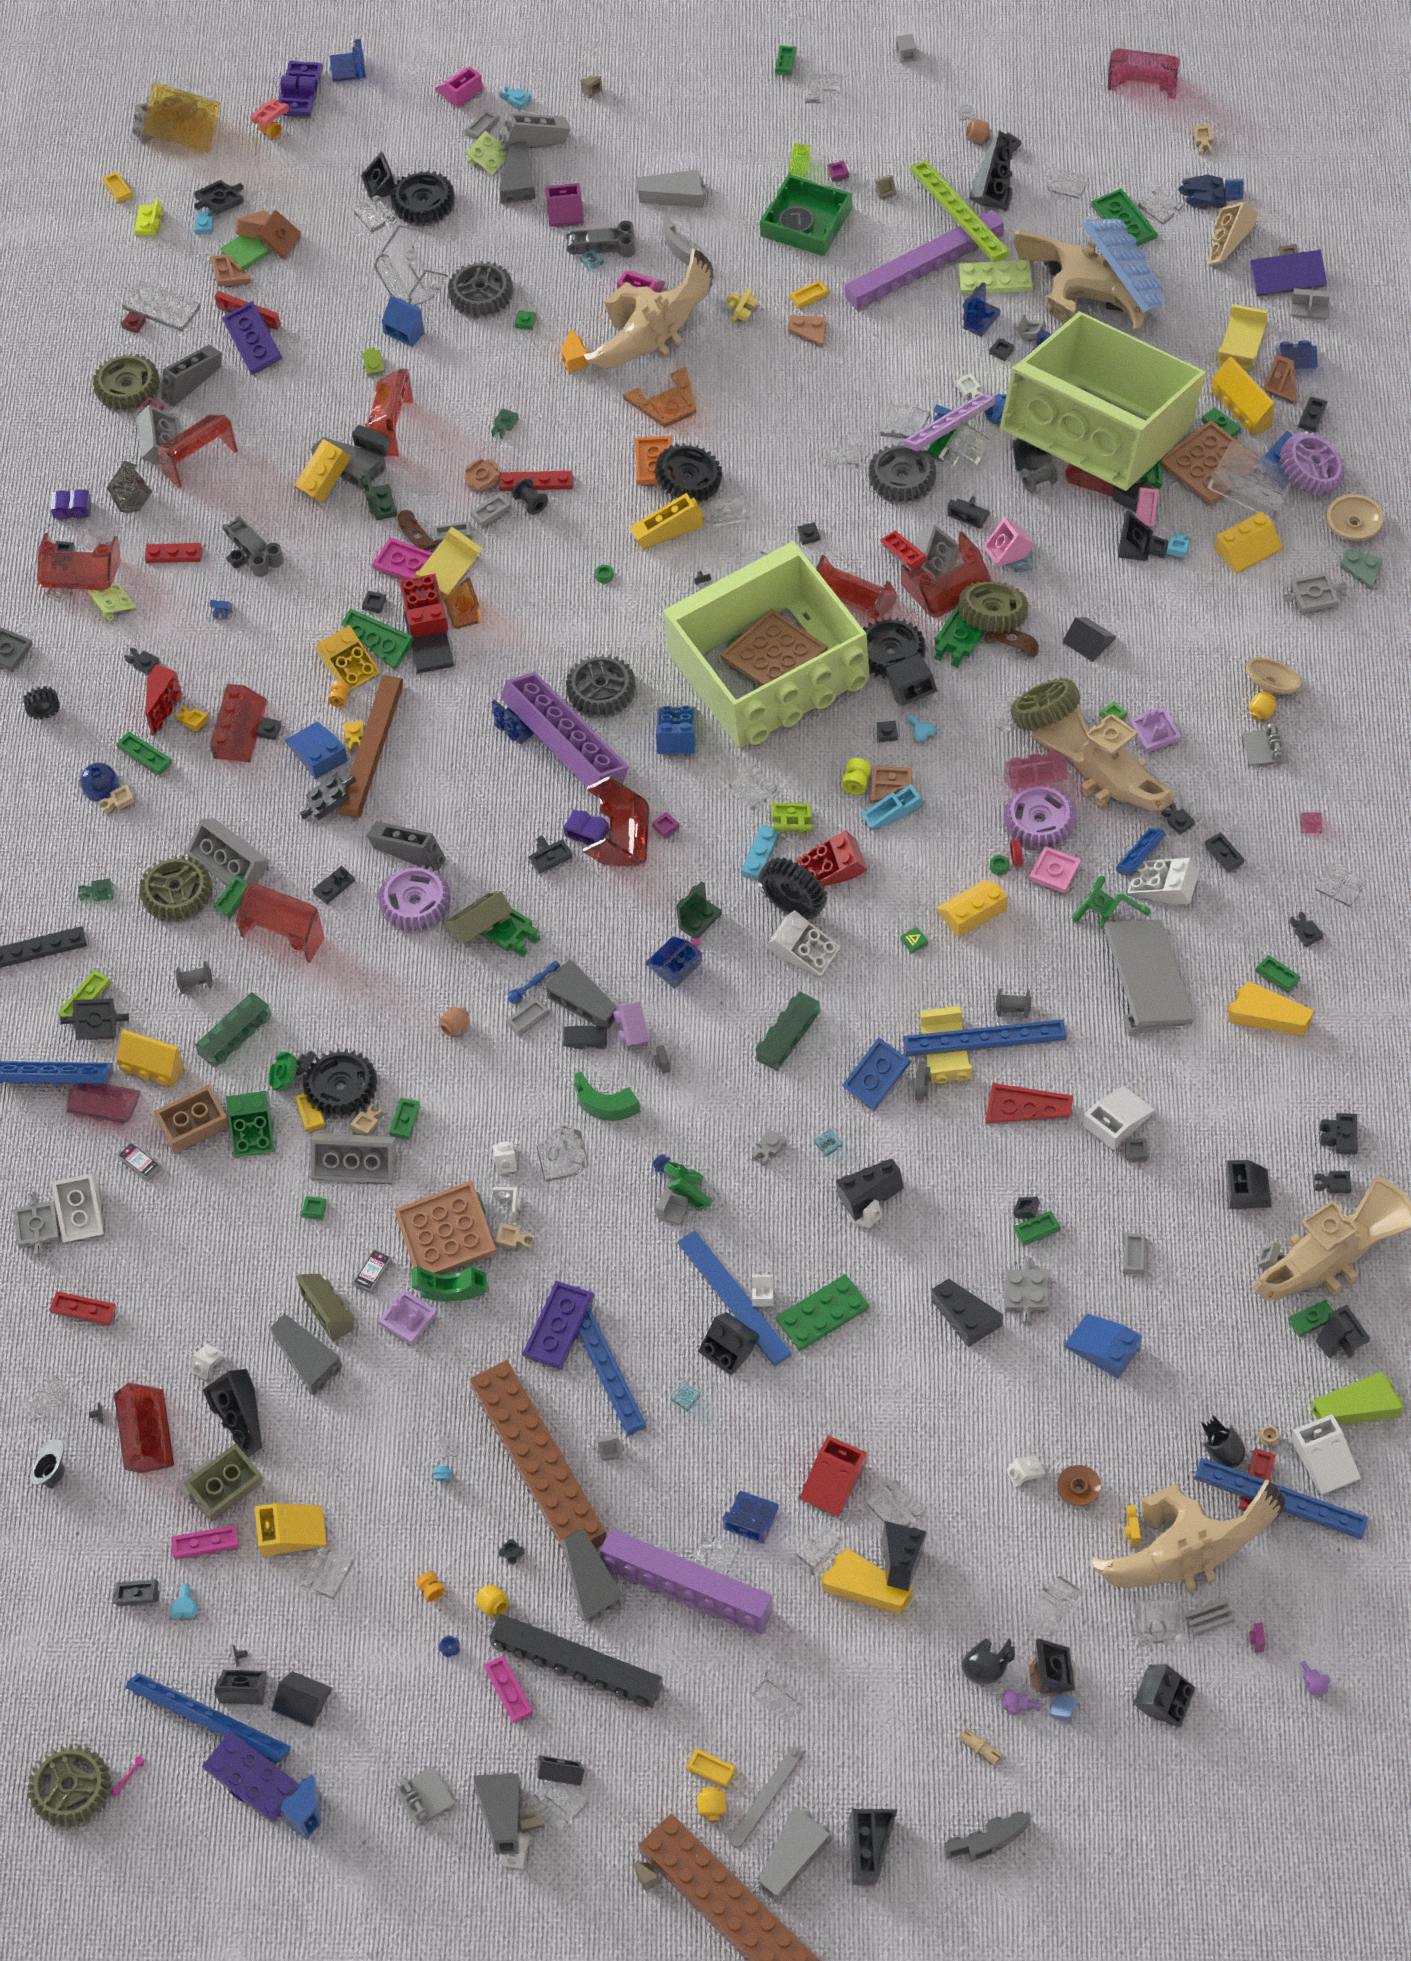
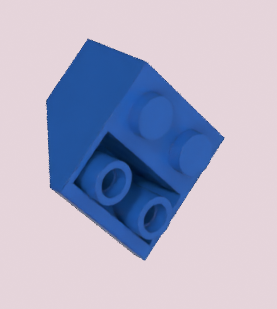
[382,295,425,347]
[280,1775,322,1840]

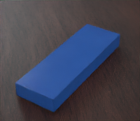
[1116,828,1166,874]

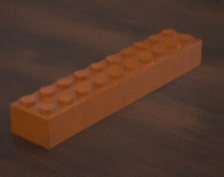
[470,1360,607,1552]
[638,1813,820,1961]

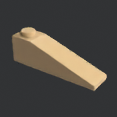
[1208,202,1258,266]

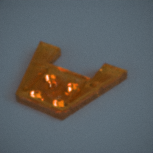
[623,366,697,428]

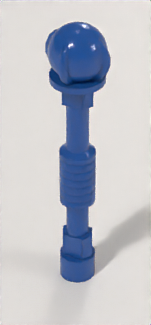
[507,960,560,1004]

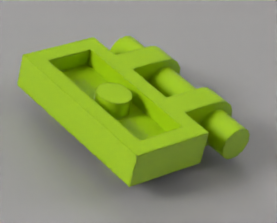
[771,803,812,834]

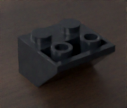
[884,653,938,706]
[1226,1160,1272,1209]
[698,1312,760,1375]
[1133,1664,1196,1727]

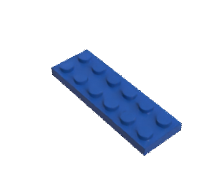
[0,1061,113,1086]

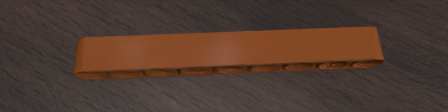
[339,675,403,818]

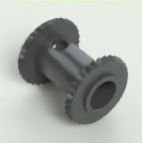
[1020,459,1058,493]
[176,961,213,994]
[996,988,1032,1018]

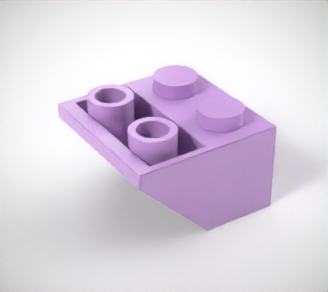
[613,1001,649,1046]

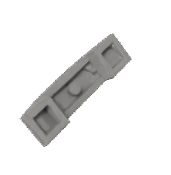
[663,214,697,266]

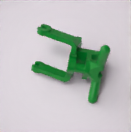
[1072,876,1151,931]

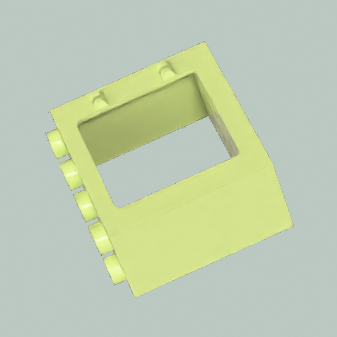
[1000,311,1206,491]
[663,541,870,749]

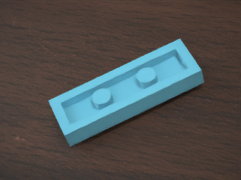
[741,825,780,880]

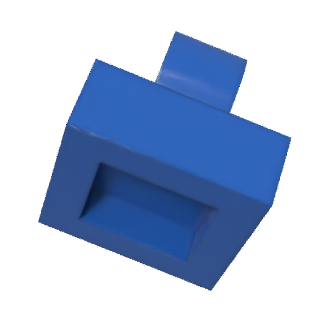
[1225,179,1244,199]
[934,404,953,422]
[210,600,233,619]

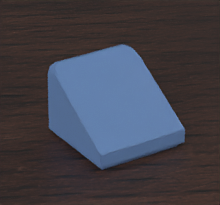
[1048,1694,1078,1723]

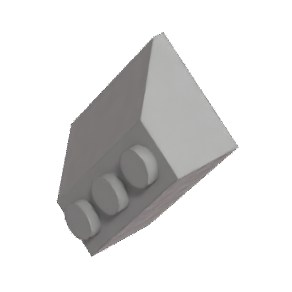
[136,405,183,465]
[906,524,960,590]

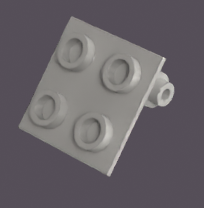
[1242,723,1288,765]
[394,1766,455,1827]

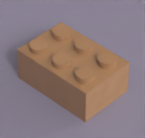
[154,1085,229,1154]

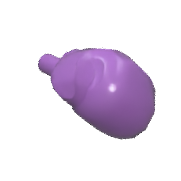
[1300,1661,1331,1695]
[1002,1689,1042,1715]

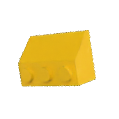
[294,439,352,503]
[1215,511,1283,574]
[936,880,1008,937]
[116,1029,184,1087]

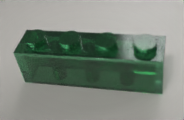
[755,991,820,1071]
[195,992,271,1068]

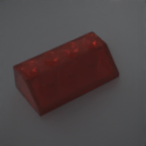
[210,684,267,763]
[114,1382,174,1473]

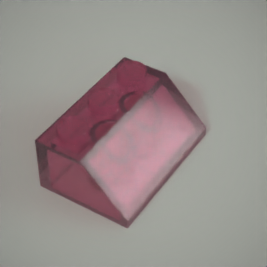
[1003,751,1069,789]
[67,1083,141,1125]

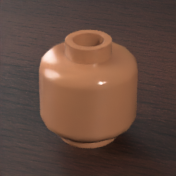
[965,119,992,144]
[440,1007,470,1036]

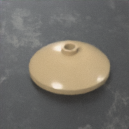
[1327,494,1384,541]
[1246,657,1301,694]

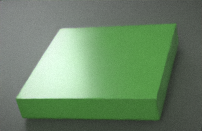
[220,236,270,271]

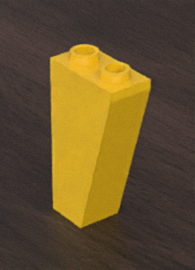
[629,493,705,549]
[1227,981,1314,1036]
[821,1548,913,1615]

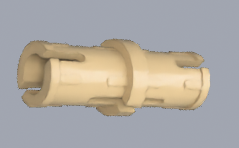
[958,1727,1003,1766]

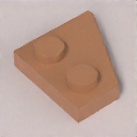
[211,255,251,286]
[789,315,826,348]
[1263,354,1297,402]
[871,766,912,803]

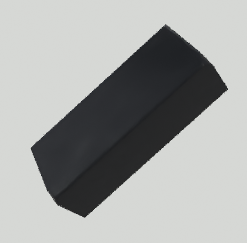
[352,425,390,457]
[537,1755,585,1786]

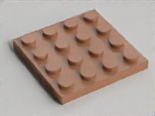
[1159,420,1261,506]
[720,609,828,686]
[394,1180,497,1274]

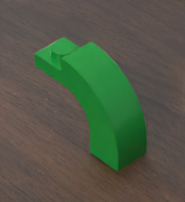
[573,1071,640,1121]
[411,1266,487,1302]

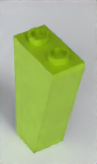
[1311,1371,1403,1425]

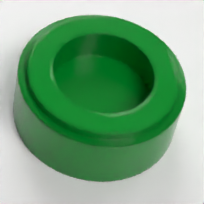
[595,565,614,583]
[989,855,1009,875]

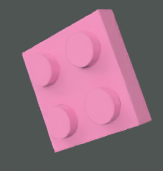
[1029,846,1081,894]

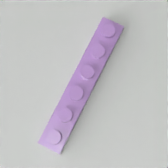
[903,393,996,451]

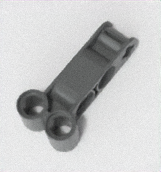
[566,220,635,257]
[222,516,284,577]

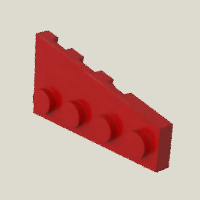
[985,1083,1074,1123]

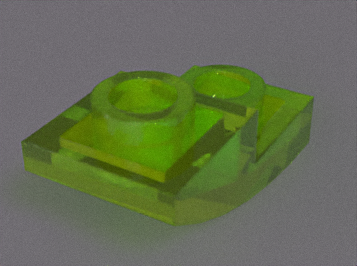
[789,143,811,177]

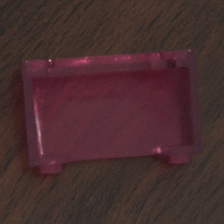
[1107,48,1180,99]

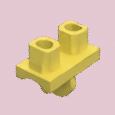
[726,287,758,322]

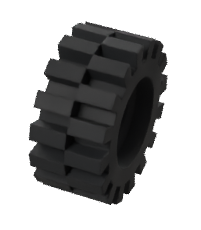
[23,686,60,720]

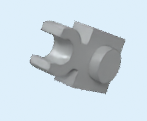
[753,1129,787,1166]

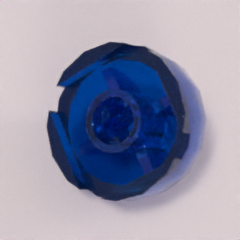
[80,762,119,802]

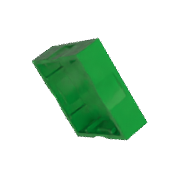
[760,174,853,256]

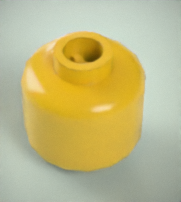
[1248,691,1277,721]
[476,1584,509,1618]
[697,1787,727,1821]

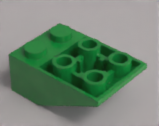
[226,1091,275,1157]

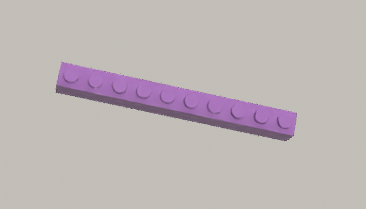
[845,210,1004,310]

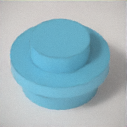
[432,1466,454,1481]

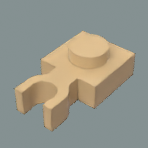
[1193,125,1213,155]
[99,784,136,814]
[350,1103,383,1136]
[495,1223,534,1250]

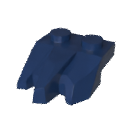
[1178,174,1227,210]

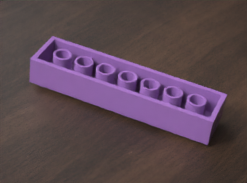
[501,672,629,794]
[600,1528,773,1634]

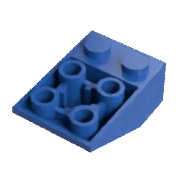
[656,705,696,754]

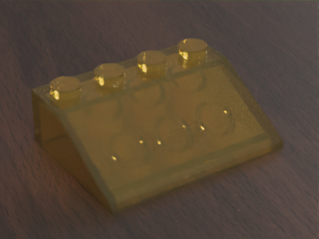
[142,82,221,153]

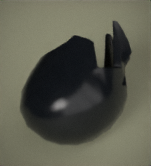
[1201,1415,1245,1468]
[961,1638,1015,1685]

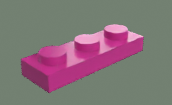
[171,1525,239,1560]
[484,1655,533,1724]

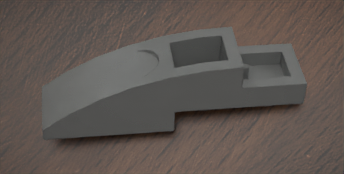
[943,1811,1031,1862]

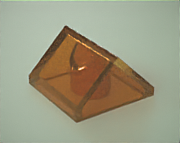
[445,577,482,629]

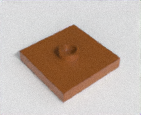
[257,209,302,259]

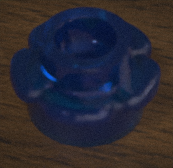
[652,1154,670,1173]
[439,1636,460,1657]

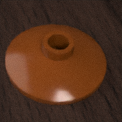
[1057,1465,1101,1506]

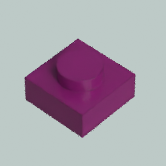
[827,161,849,182]
[652,812,680,839]
[1249,1623,1265,1653]

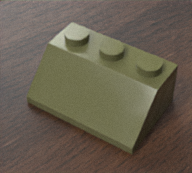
[443,891,513,944]
[296,1274,355,1342]
[184,1443,263,1522]

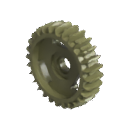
[93,353,160,411]
[958,580,1028,634]
[1010,678,1081,731]
[139,855,212,922]
[27,1744,112,1828]

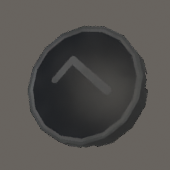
[779,206,814,233]

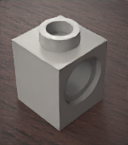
[896,34,917,63]

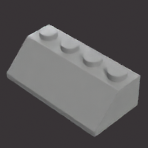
[185,819,269,886]
[311,1133,396,1183]

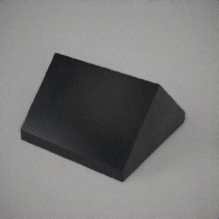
[360,152,395,200]
[1119,511,1153,561]
[1063,617,1116,662]
[1035,1638,1075,1694]
[214,1670,267,1705]
[272,1671,332,1728]

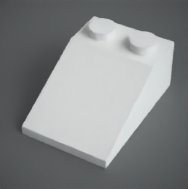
[51,1173,104,1243]

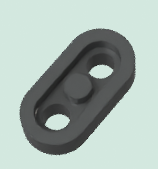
[915,1062,930,1100]

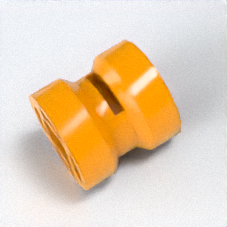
[258,121,282,139]
[328,681,350,707]
[416,1571,445,1602]

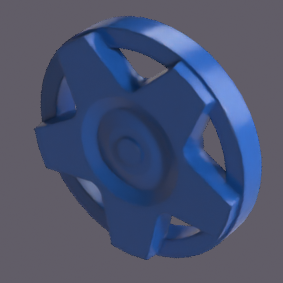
[984,394,1007,424]

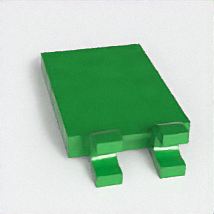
[934,605,986,668]
[479,909,540,957]

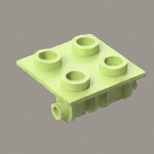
[466,131,508,175]
[86,583,137,621]

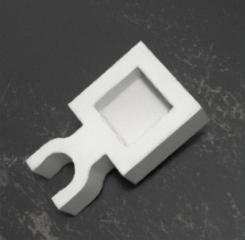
[955,373,982,399]

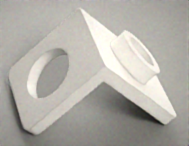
[493,1187,522,1221]

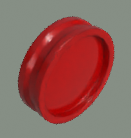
[1010,839,1023,867]

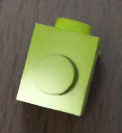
[362,348,384,375]

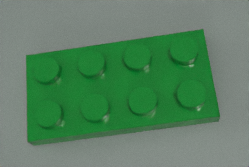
[776,1274,869,1352]

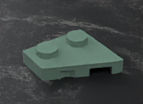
[1341,549,1383,590]

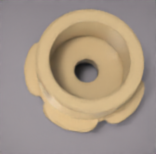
[1259,1426,1280,1446]

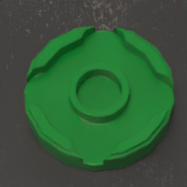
[268,1052,297,1092]
[663,1161,704,1185]

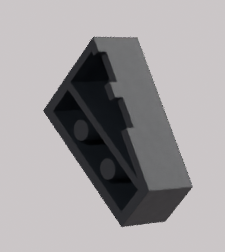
[835,1158,904,1221]
[931,1279,1003,1347]
[881,1520,927,1591]
[848,1809,898,1885]

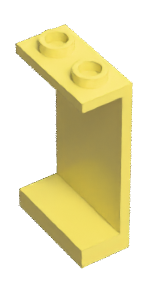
[1217,304,1268,371]
[414,527,482,602]
[920,1006,972,1084]

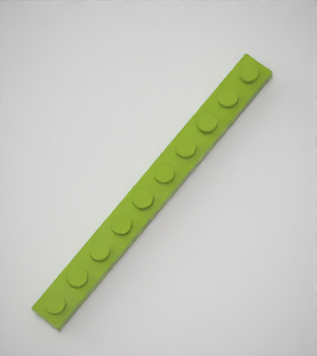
[911,160,1009,263]

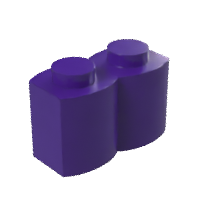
[51,490,91,520]
[563,810,609,848]

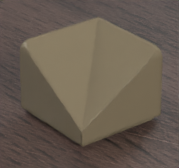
[580,76,602,98]
[634,1862,660,1890]

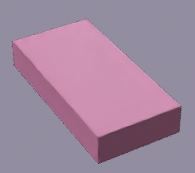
[1136,487,1159,527]

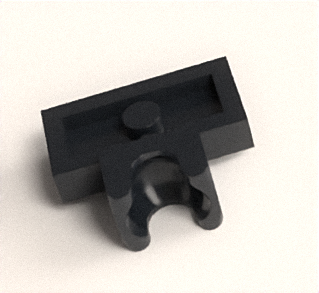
[1320,1113,1358,1154]

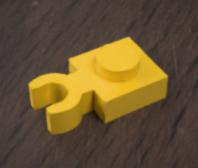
[174,706,210,732]
[344,721,364,753]
[1124,1505,1141,1547]

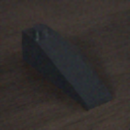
[969,131,1012,210]
[202,1369,263,1457]

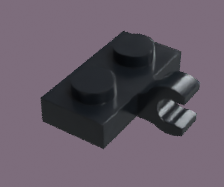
[529,836,573,874]

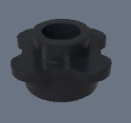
[226,549,249,569]
[499,1539,525,1565]

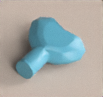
[908,715,937,742]
[169,1583,198,1618]

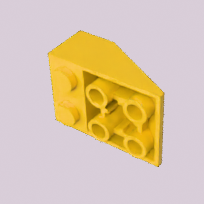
[315,625,380,691]
[255,1503,327,1557]

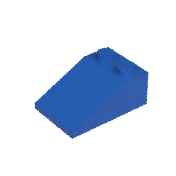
[285,721,348,780]
[1064,1313,1142,1379]

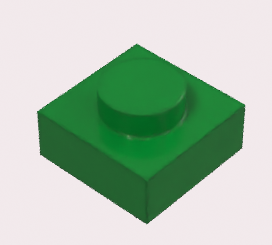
[515,310,536,330]

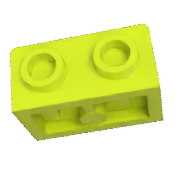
[134,199,163,236]

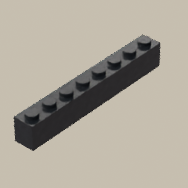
[489,1613,663,1708]

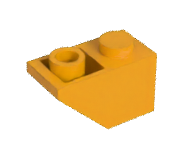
[561,330,589,373]

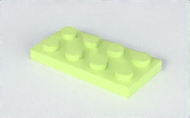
[958,260,1032,295]

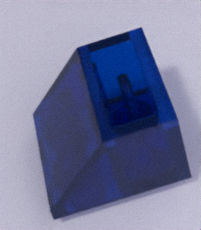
[1275,340,1318,369]
[645,936,703,989]

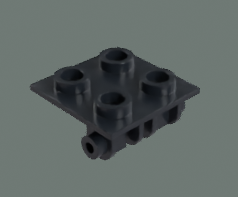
[1012,438,1052,471]

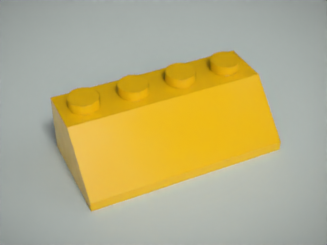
[1210,357,1275,436]

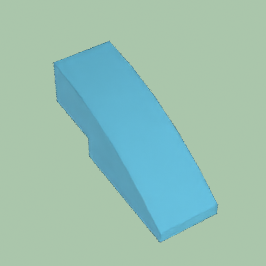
[861,784,925,830]

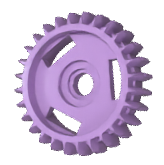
[1279,432,1345,496]
[1004,783,1076,850]
[378,864,451,932]

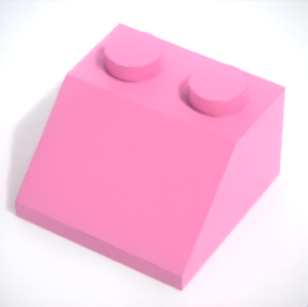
[983,517,1034,566]

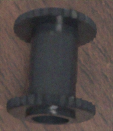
[512,478,548,515]

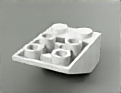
[1128,858,1199,905]
[765,910,840,977]
[1083,1086,1155,1151]
[1291,1414,1361,1496]

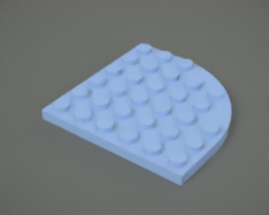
[1082,218,1164,313]

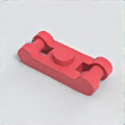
[251,98,289,128]

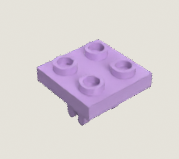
[1129,707,1181,753]
[378,1289,437,1345]

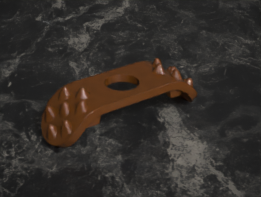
[397,510,438,550]
[984,629,1039,657]

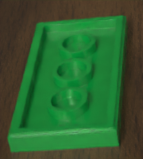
[1091,188,1158,246]

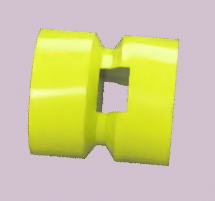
[841,758,872,795]

